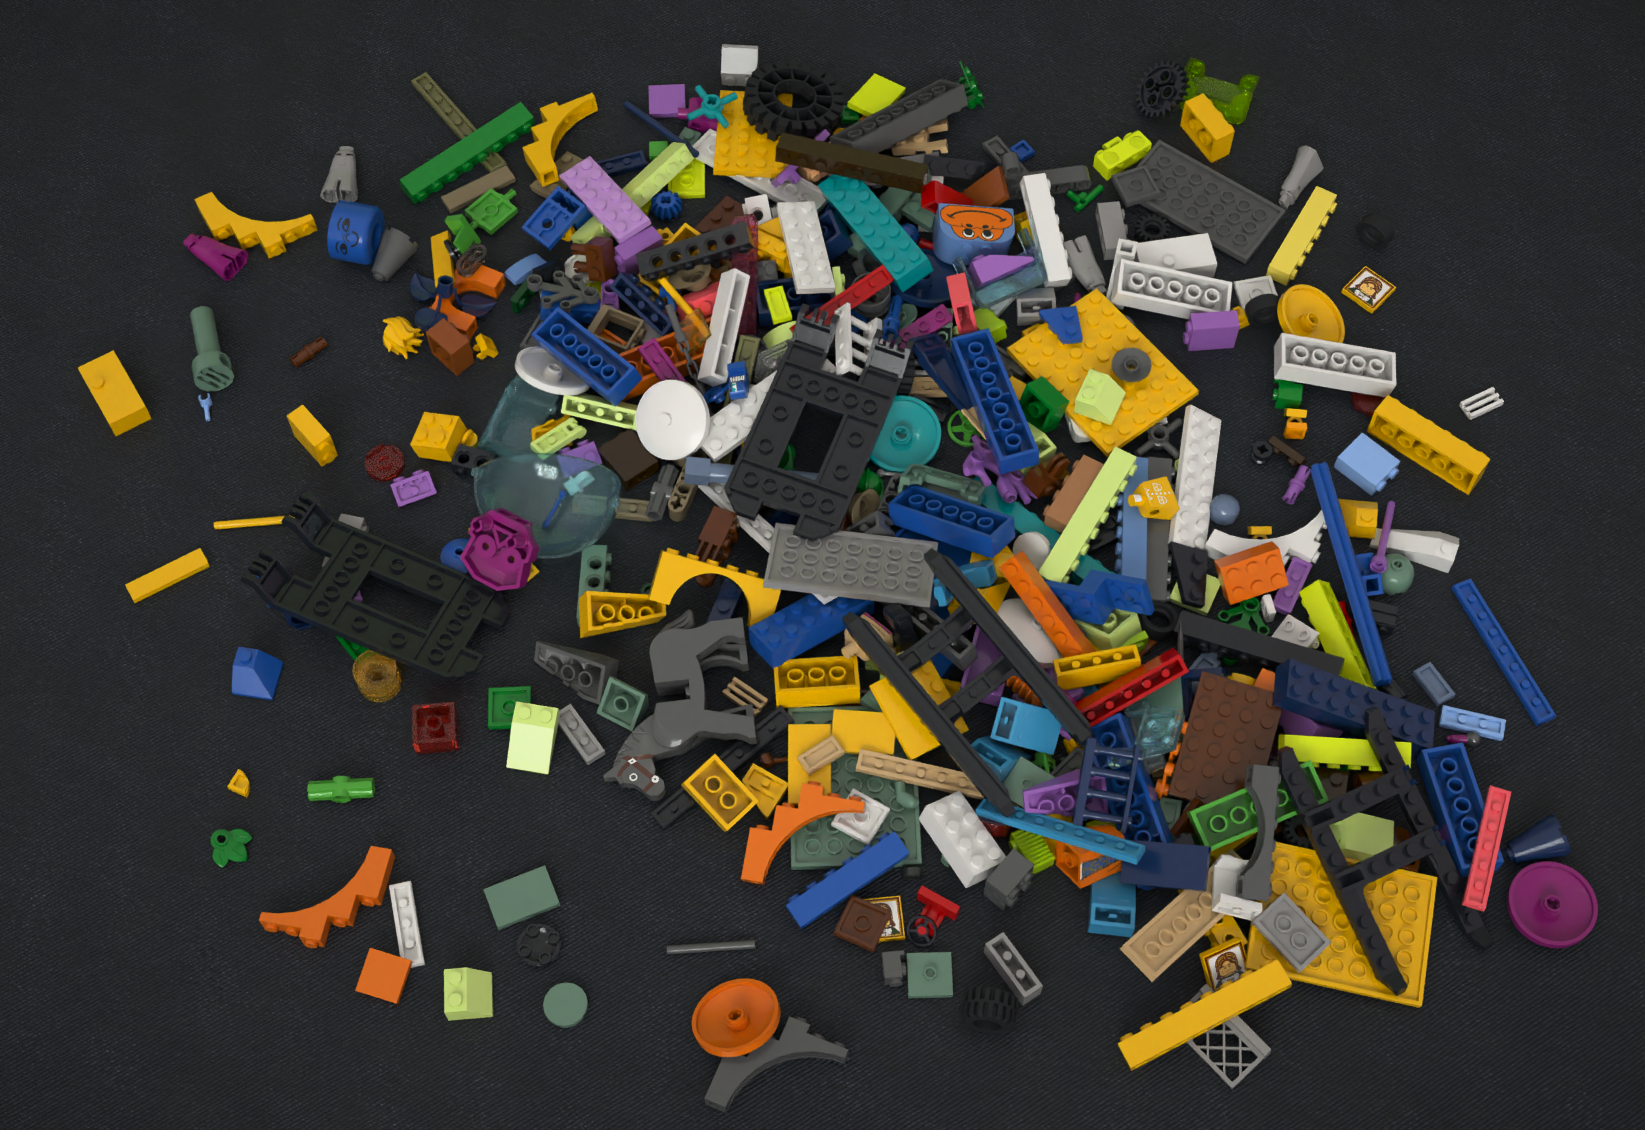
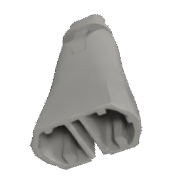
[320,146,358,203]
[1278,146,1324,210]
[1062,235,1107,295]

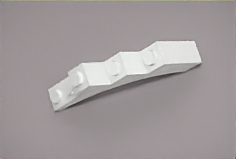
[1204,510,1327,567]

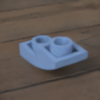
[504,253,547,285]

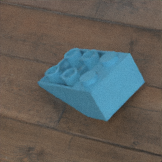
[990,696,1061,755]
[971,735,1031,783]
[1088,872,1136,937]

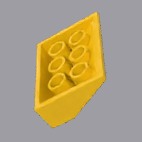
[869,660,969,760]

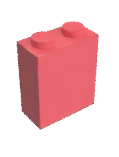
[946,272,978,335]

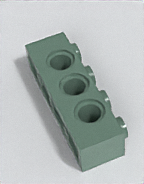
[576,545,612,627]

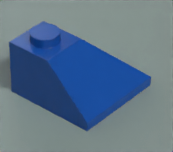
[232,647,284,701]

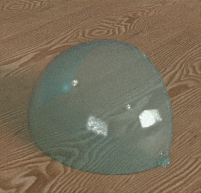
[471,453,621,559]

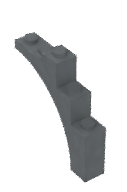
[704,1016,849,1113]

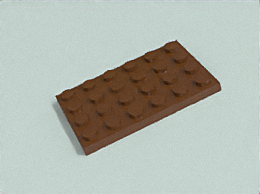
[1168,671,1282,804]

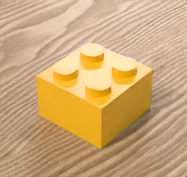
[410,412,467,462]

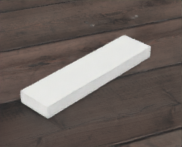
[389,881,425,968]

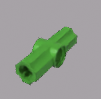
[307,776,375,803]

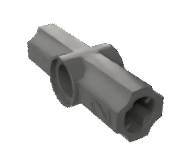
[645,464,679,521]

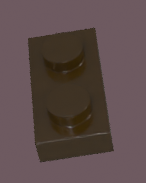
[1268,436,1307,467]

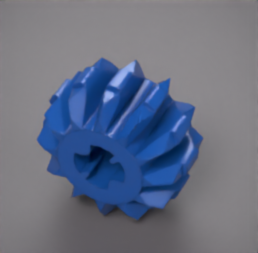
[651,190,682,222]

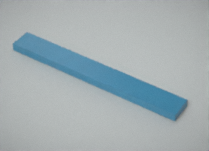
[976,798,1145,865]

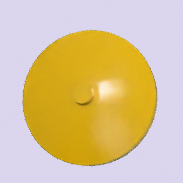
[1277,284,1345,343]

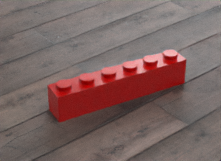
[1074,648,1189,727]

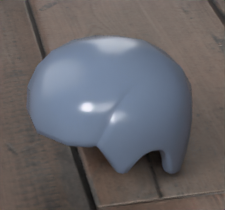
[1210,494,1240,526]

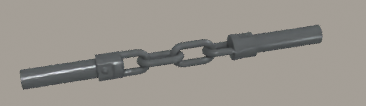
[665,304,715,416]

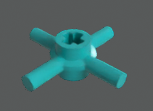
[687,85,738,128]

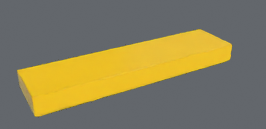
[431,230,456,288]
[125,548,210,603]

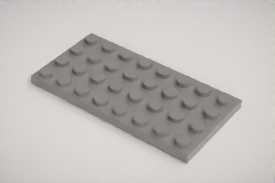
[763,523,938,608]

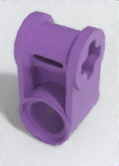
[599,279,620,310]

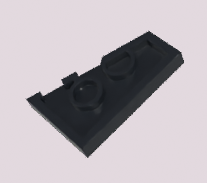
[1168,541,1208,609]

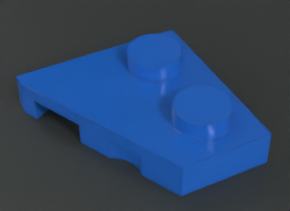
[1039,306,1083,345]

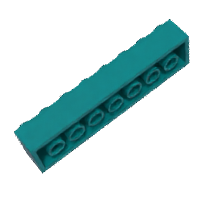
[818,174,934,293]

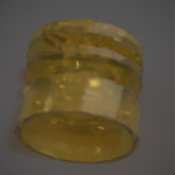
[352,650,402,702]

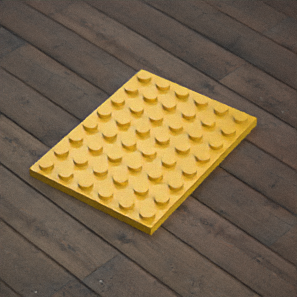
[1007,288,1199,457]
[1244,842,1437,1008]

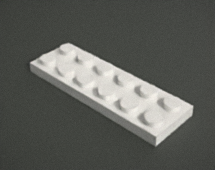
[776,201,835,294]

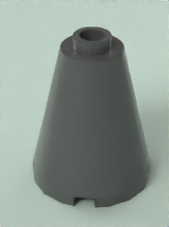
[371,227,419,282]

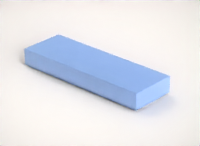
[1438,705,1506,741]

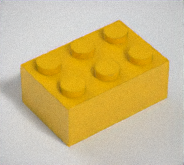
[1180,93,1235,163]
[681,754,759,832]

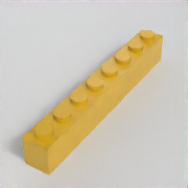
[1118,959,1292,1071]

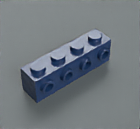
[610,272,683,337]

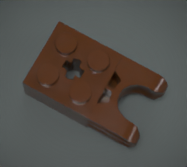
[695,506,740,587]

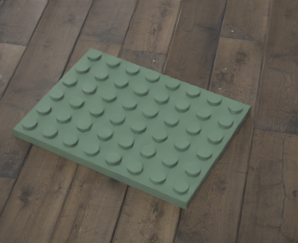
[788,706,922,870]

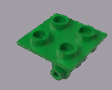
[958,61,984,109]

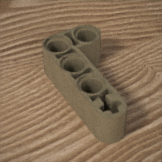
[668,447,707,522]

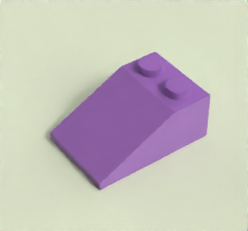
[966,254,1034,290]

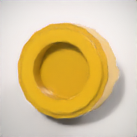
[461,429,478,448]

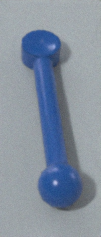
[542,490,567,528]

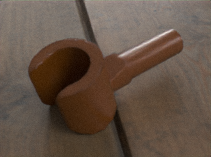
[760,753,788,769]

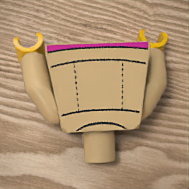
[841,612,901,661]

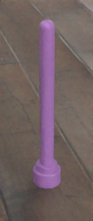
[1370,501,1395,573]

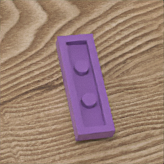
[1273,556,1313,616]

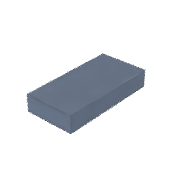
[1412,662,1456,707]

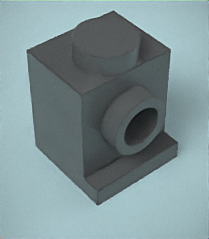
[748,260,778,284]
[881,950,906,987]

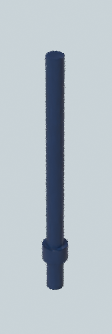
[624,100,699,158]

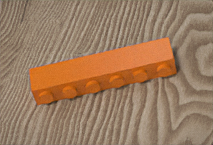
[999,551,1096,658]

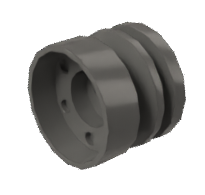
[851,272,891,322]

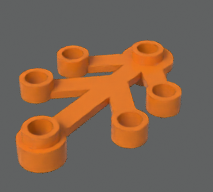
[1155,717,1189,799]

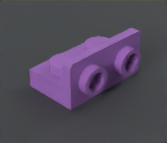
[390,469,437,507]

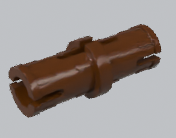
[289,336,328,368]

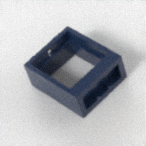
[1181,667,1228,722]

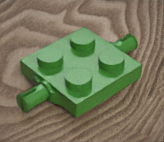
[464,188,518,235]

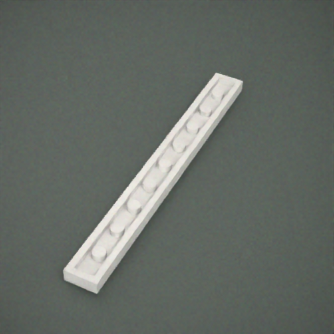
[698,482,838,605]

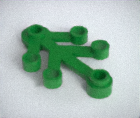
[1217,597,1270,666]

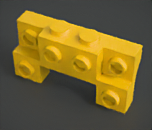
[735,226,793,279]

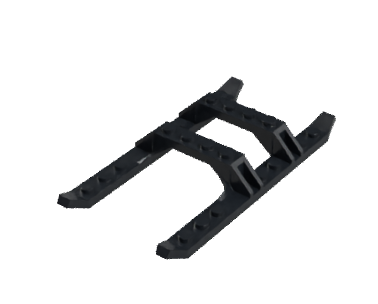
[842,548,1094,817]
[1278,706,1494,996]

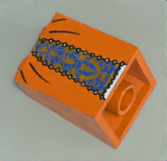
[1055,824,1125,889]

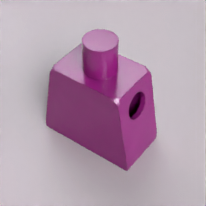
[678,96,719,133]

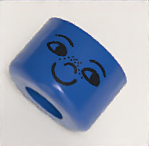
[327,200,385,265]

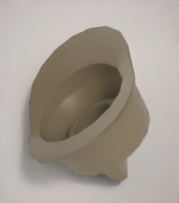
[668,264,711,292]
[847,489,880,524]

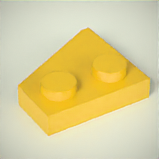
[742,763,788,820]

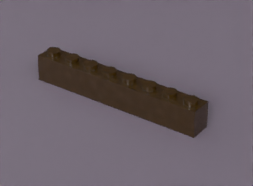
[775,133,928,194]

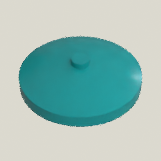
[870,396,941,473]

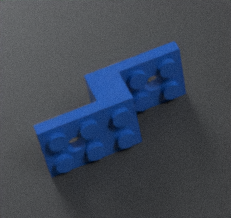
[521,186,593,251]
[1044,569,1155,625]

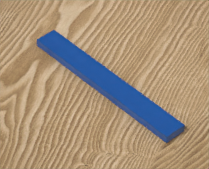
[1451,578,1556,726]

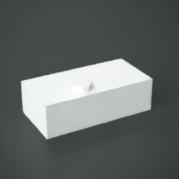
[1134,233,1217,277]

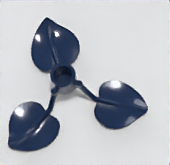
[410,273,496,331]

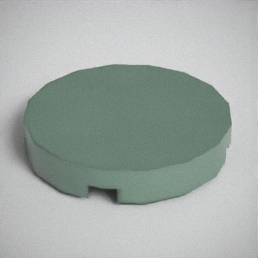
[543,982,588,1028]

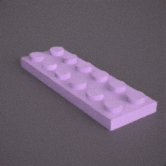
[559,156,651,244]

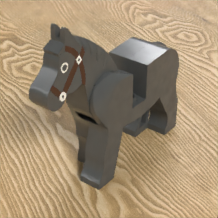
[603,609,757,801]

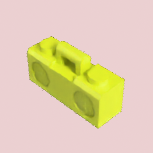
[1093,130,1152,181]

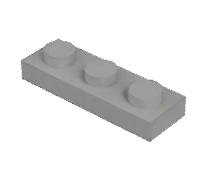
[558,704,605,765]

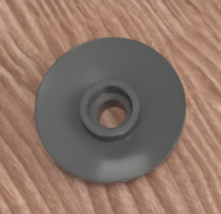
[1112,348,1151,382]

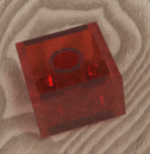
[412,701,459,754]

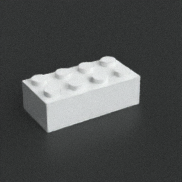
[919,791,1006,888]

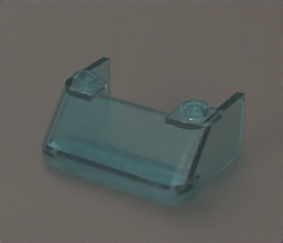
[953,228,1047,309]

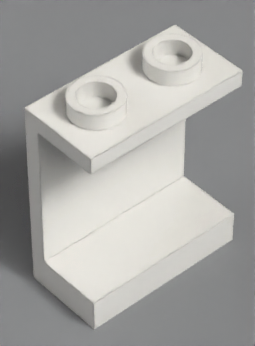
[1212,854,1262,921]

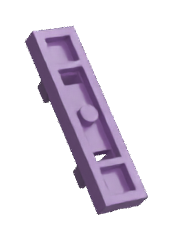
[771,129,830,188]

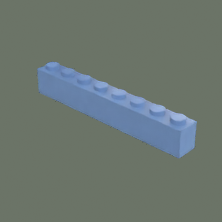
[1115,456,1148,579]

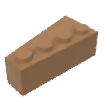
[1043,455,1104,533]

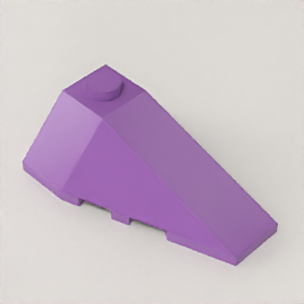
[1022,769,1109,817]

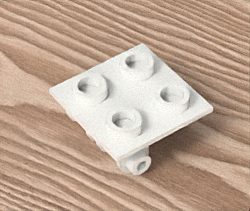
[1271,614,1320,649]

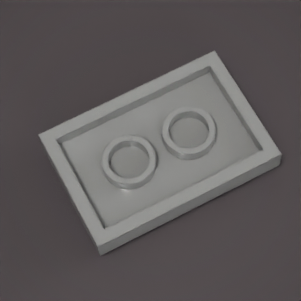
[1251,893,1332,973]

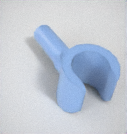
[198,393,213,421]

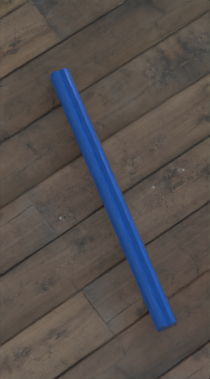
[1310,462,1393,687]

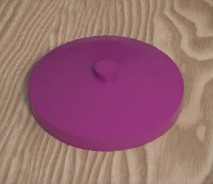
[1507,861,1598,948]

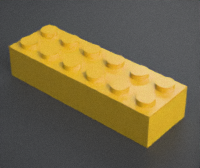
[1367,395,1490,495]

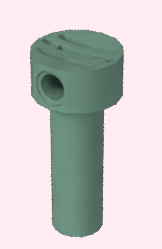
[190,306,234,391]

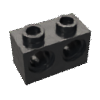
[451,444,499,483]

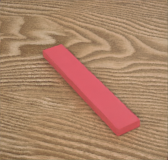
[1462,785,1511,912]

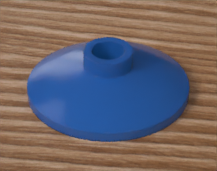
[703,379,729,404]
[440,538,469,574]

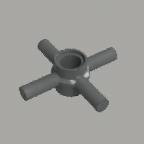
[1134,418,1182,460]

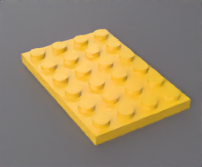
[713,90,793,178]

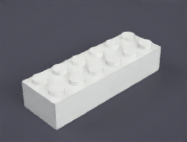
[1111,259,1232,319]
[1274,333,1396,397]

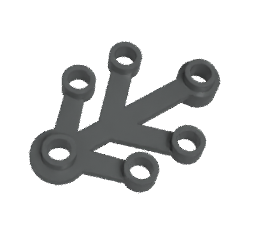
[527,271,600,313]

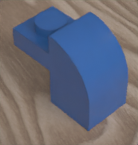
[1355,552,1383,596]

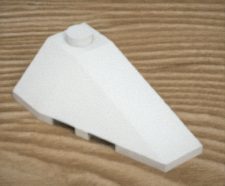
[1369,528,1459,573]

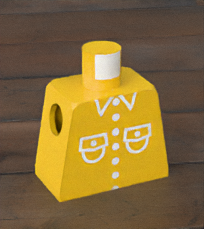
[1128,477,1180,520]

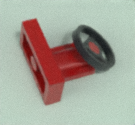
[907,886,960,946]

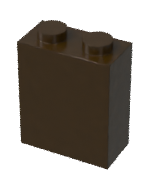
[598,428,659,491]

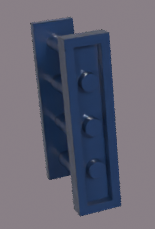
[1072,736,1143,833]

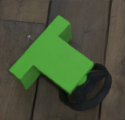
[444,214,481,264]

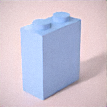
[1334,433,1400,496]

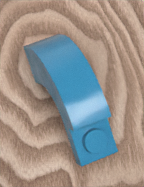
[933,559,997,607]

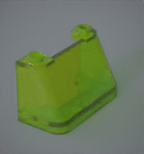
[1179,57,1260,124]

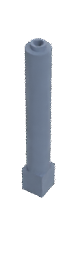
[684,456,818,486]

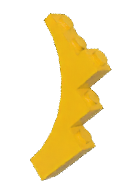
[522,93,598,187]
[194,192,317,258]

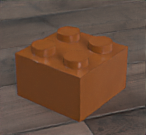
[426,318,474,376]

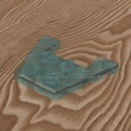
[1108,701,1185,769]

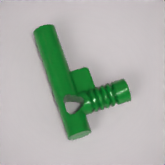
[1066,184,1104,212]

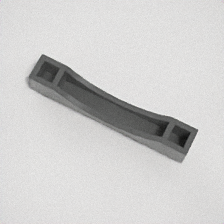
[1236,764,1281,901]

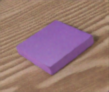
[648,84,686,118]

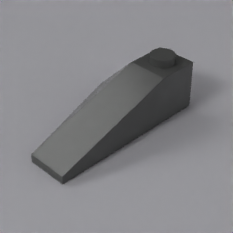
[534,641,619,705]

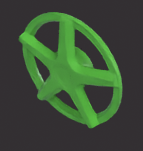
[947,410,986,447]

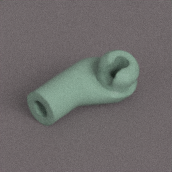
[895,781,919,809]

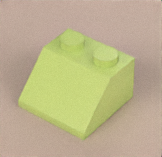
[1074,369,1126,425]
[444,967,493,1021]

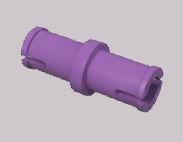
[1282,465,1311,505]

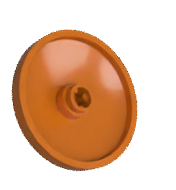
[692,978,781,1057]

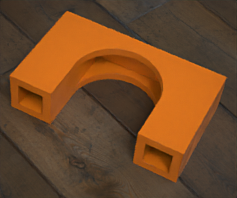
[429,258,506,339]

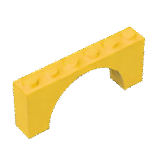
[648,548,781,627]

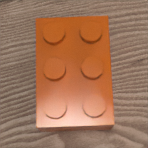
[1214,541,1289,605]

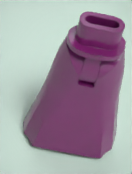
[183,234,248,281]

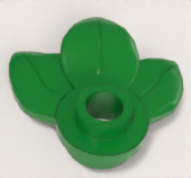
[210,829,252,868]

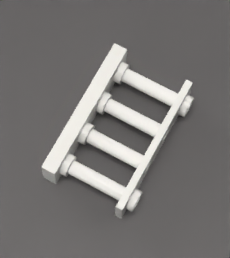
[834,302,883,376]

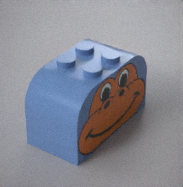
[932,203,1015,266]

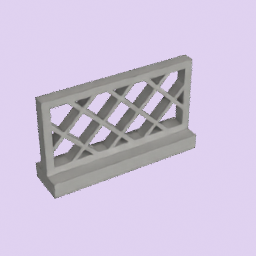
[1178,984,1271,1089]

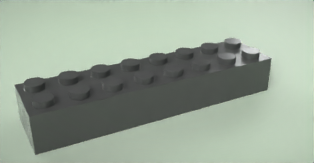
[829,79,968,154]

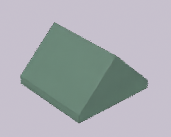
[597,676,649,731]

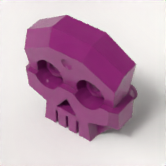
[460,508,540,591]

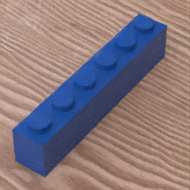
[786,831,910,930]

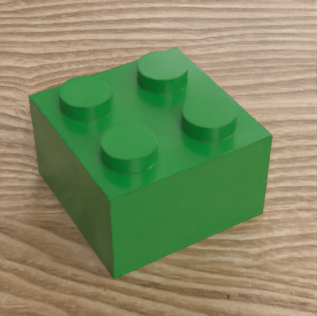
[1019,376,1070,434]

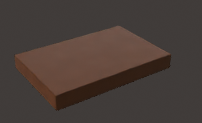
[961,166,1009,207]

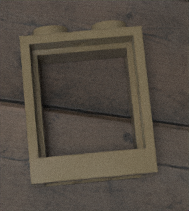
[587,304,647,354]

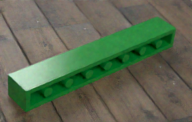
[400,102,535,205]

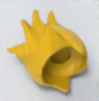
[383,316,424,359]

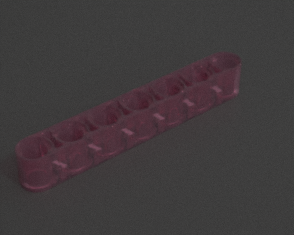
[732,214,758,337]

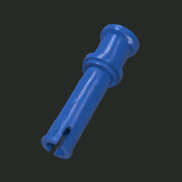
[882,295,904,341]

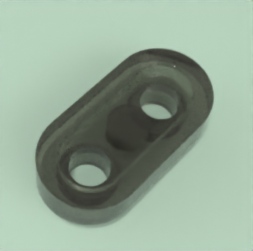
[456,244,488,277]

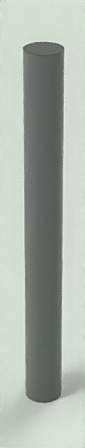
[667,940,755,954]

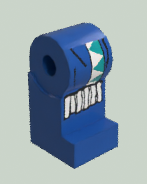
[727,361,749,400]

